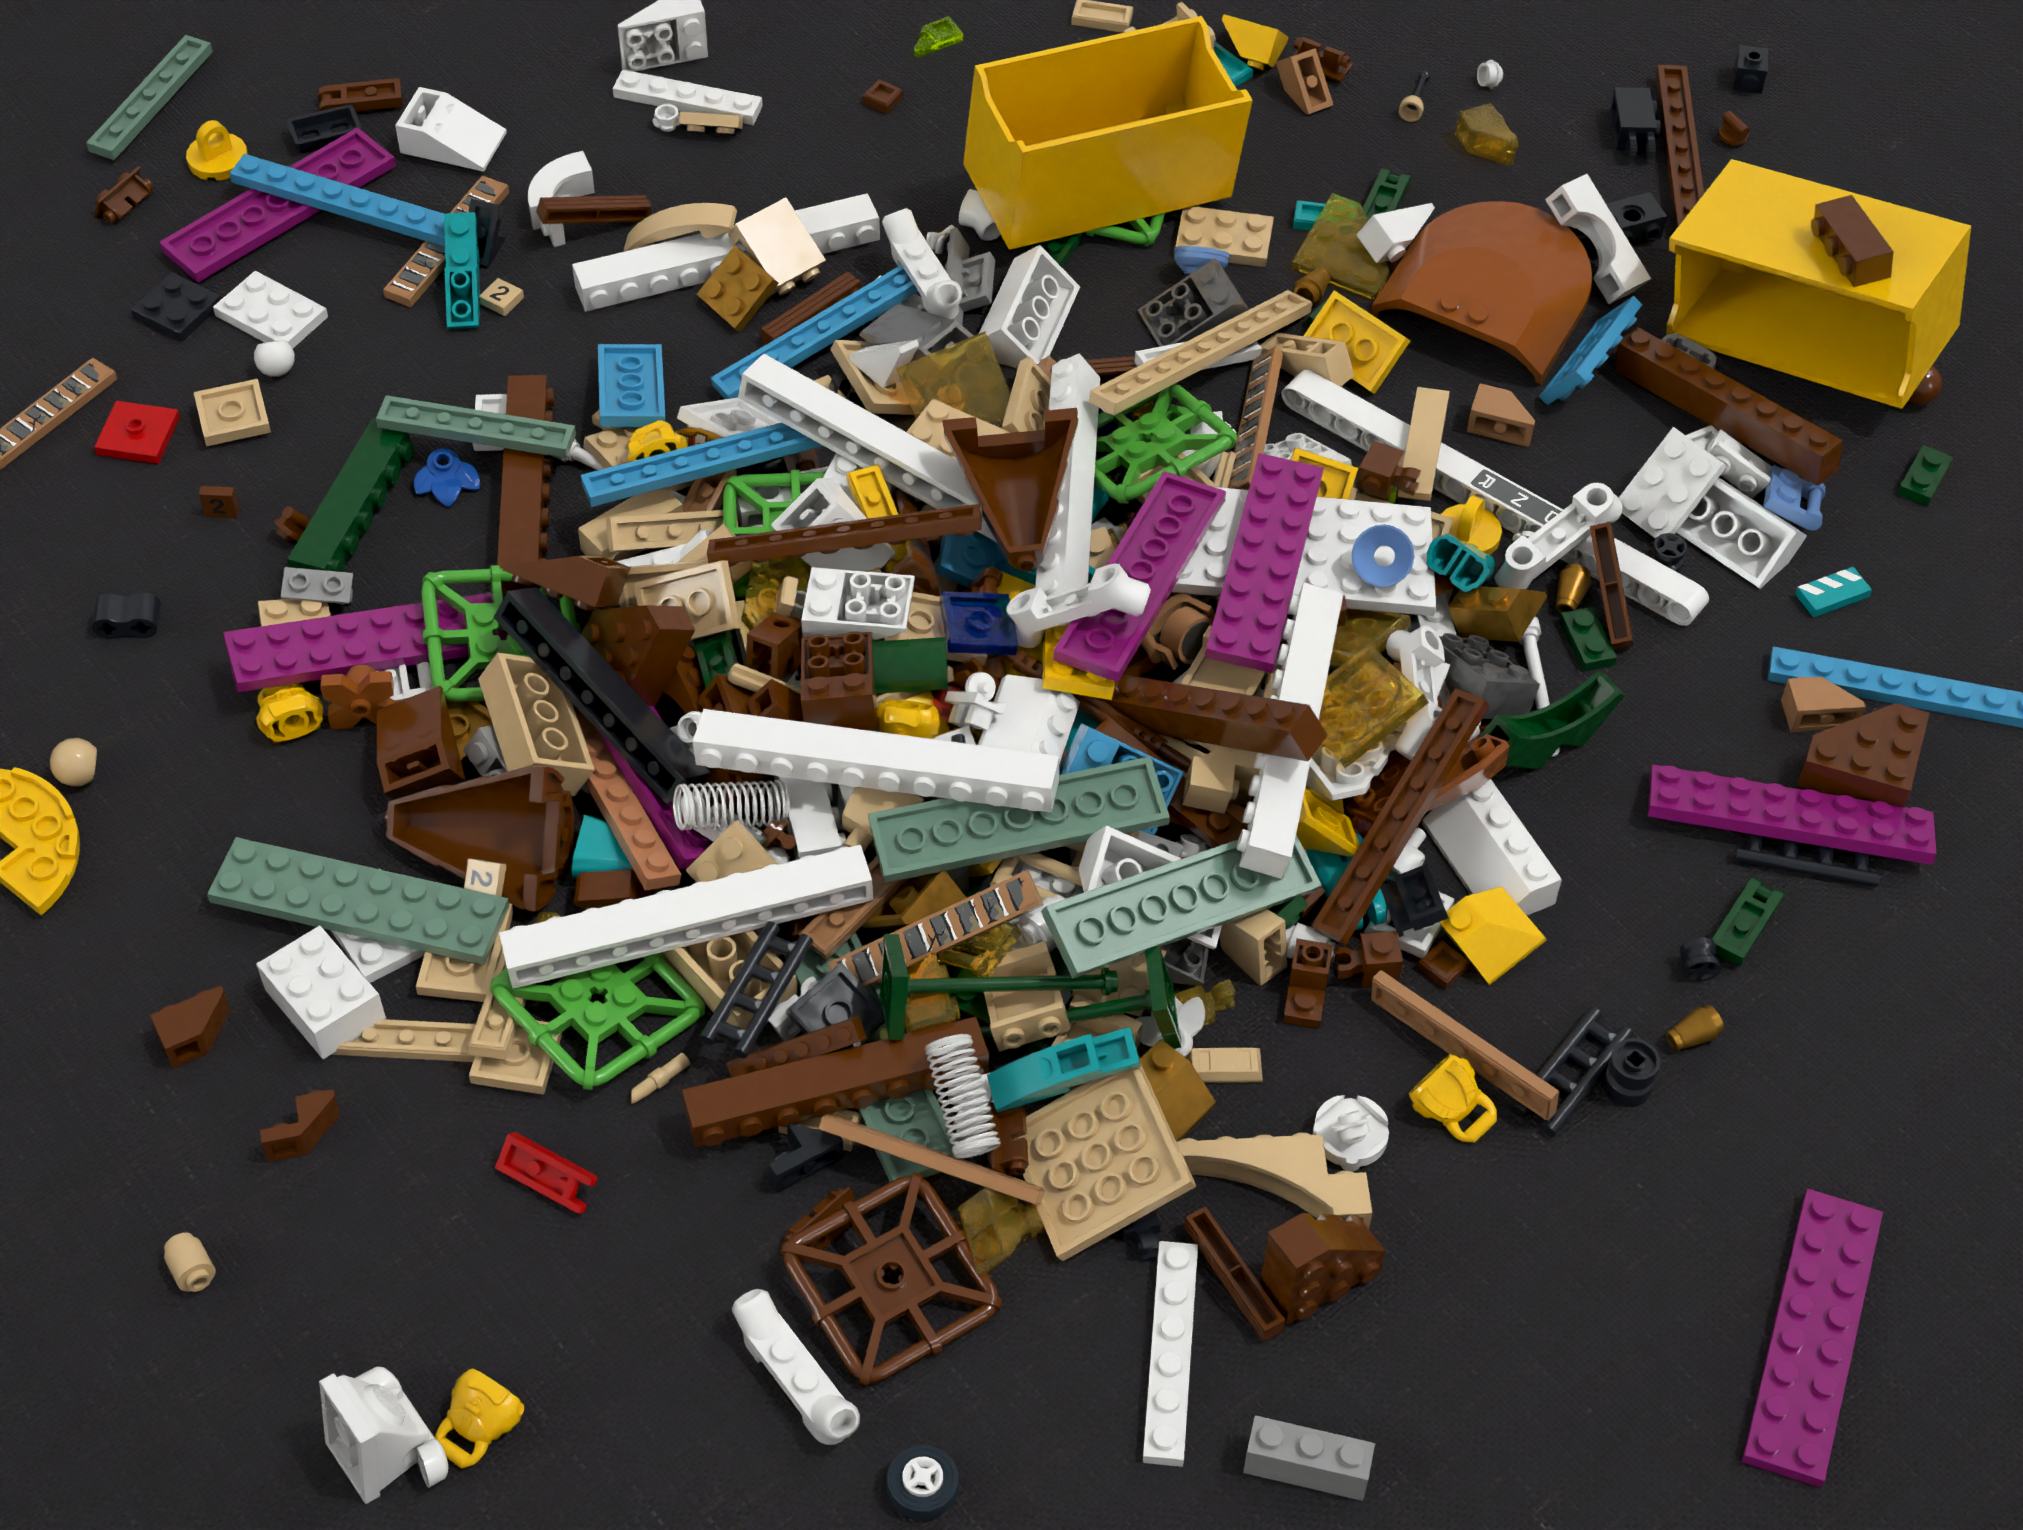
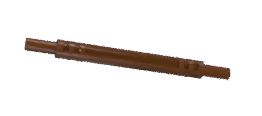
[988,636,1192,773]

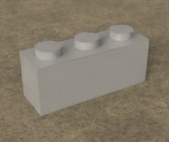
[1243,1415,1375,1501]

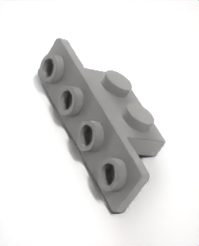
[945,228,995,325]

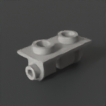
[281,567,353,605]

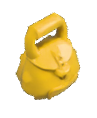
[627,420,688,463]
[256,683,323,743]
[876,700,941,739]
[1409,1054,1497,1143]
[435,1368,524,1468]

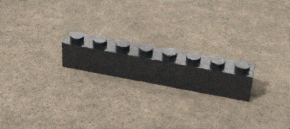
[493,587,711,805]

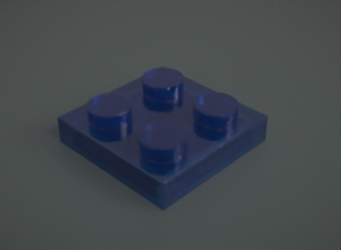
[939,591,1019,655]

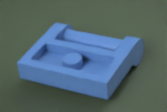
[1763,465,1825,530]

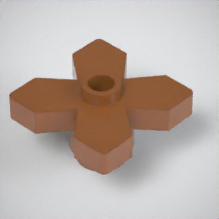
[320,665,398,729]

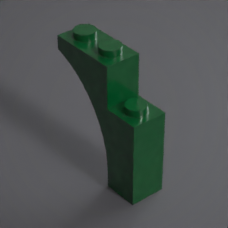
[1477,671,1626,769]

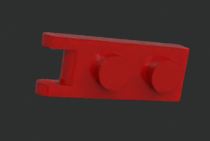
[495,1132,598,1214]

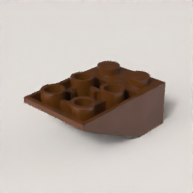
[502,555,631,611]
[801,632,877,730]
[377,686,466,800]

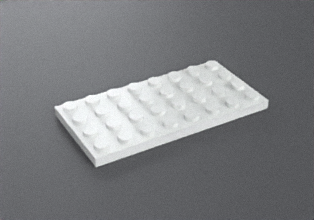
[1172,487,1436,616]

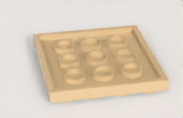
[1014,1065,1196,1261]

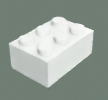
[256,926,386,1059]

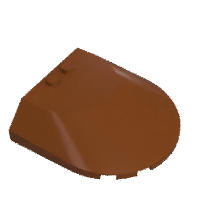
[1372,201,1592,385]

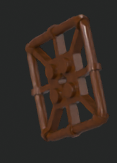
[780,1172,1002,1386]

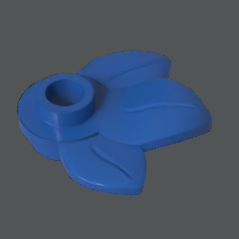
[414,448,480,508]

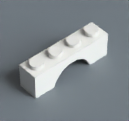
[1545,174,1651,304]

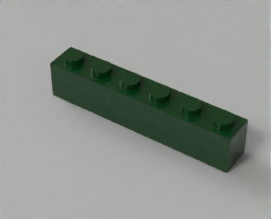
[287,419,414,572]

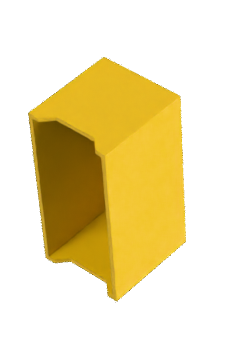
[963,16,1253,250]
[1666,159,1971,409]

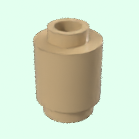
[164,1233,216,1292]

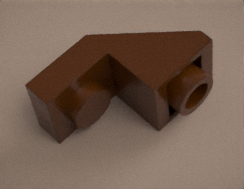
[574,869,661,910]
[1283,938,1333,1029]
[260,1089,340,1162]

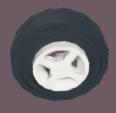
[887,1445,959,1520]

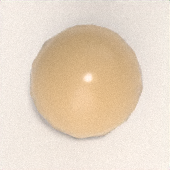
[49,738,97,787]

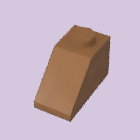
[1276,48,1334,115]
[1467,383,1535,447]
[1781,677,1865,732]

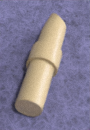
[631,1053,690,1104]

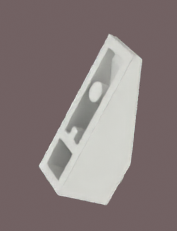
[1357,203,1435,263]

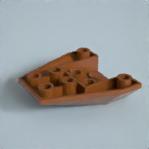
[1346,734,1510,823]

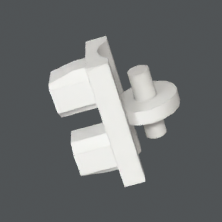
[945,672,1007,730]

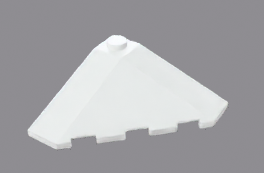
[1306,705,1401,801]

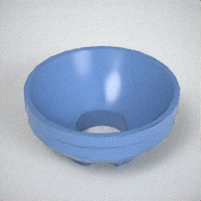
[1174,246,1230,276]
[1352,524,1415,587]

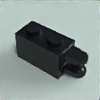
[1610,87,1660,158]

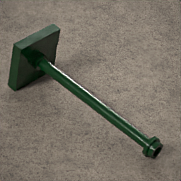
[879,934,1118,1040]
[979,946,1182,1049]

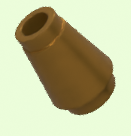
[1294,267,1331,306]
[1555,564,1592,613]
[1666,1005,1724,1052]

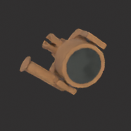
[1141,593,1216,670]

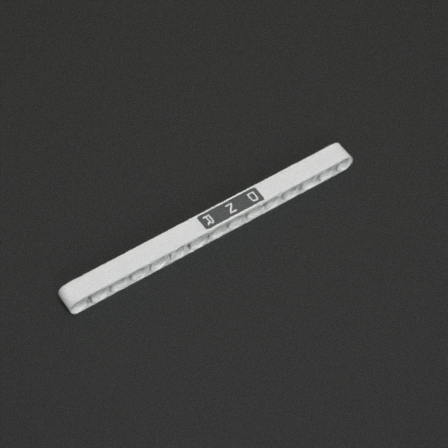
[1281,370,1709,626]

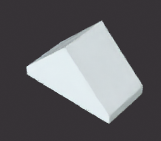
[849,340,919,388]

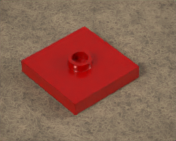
[94,401,180,464]

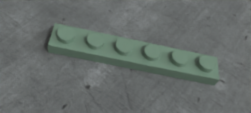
[86,35,213,160]
[376,395,576,458]

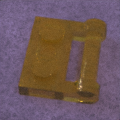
[926,922,1021,977]

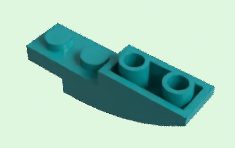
[444,212,480,329]
[987,1027,1141,1112]

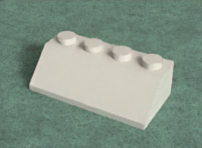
[977,245,1080,368]
[1676,477,1807,588]
[978,675,1080,764]
[1421,779,1562,916]
[1079,826,1222,949]

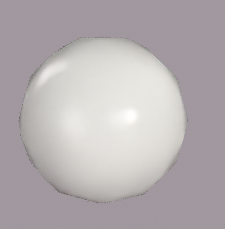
[254,340,294,377]

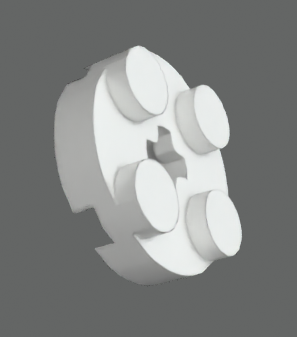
[1312,1095,1389,1171]

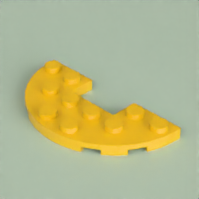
[0,767,80,915]

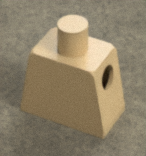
[842,787,924,853]
[1220,909,1287,986]

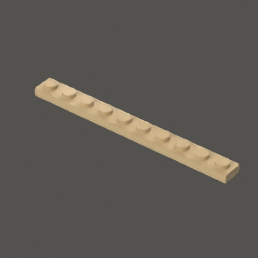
[1089,290,1312,415]

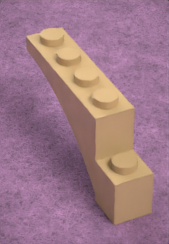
[1183,663,1282,814]
[1177,1133,1372,1229]

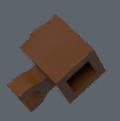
[1356,441,1421,500]
[1333,931,1403,989]

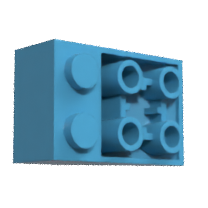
[1059,723,1184,835]

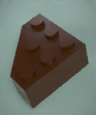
[581,605,695,706]
[1797,703,1930,808]
[1260,1213,1385,1325]

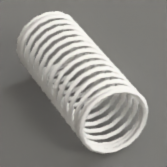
[673,780,790,831]
[924,1034,1001,1159]

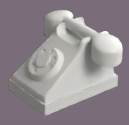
[319,1367,449,1504]

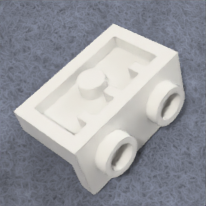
[1706,430,1772,499]

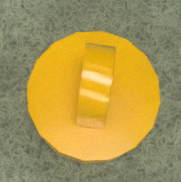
[186,120,248,181]
[1441,495,1502,555]

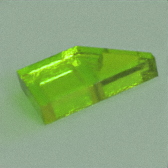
[914,16,963,58]

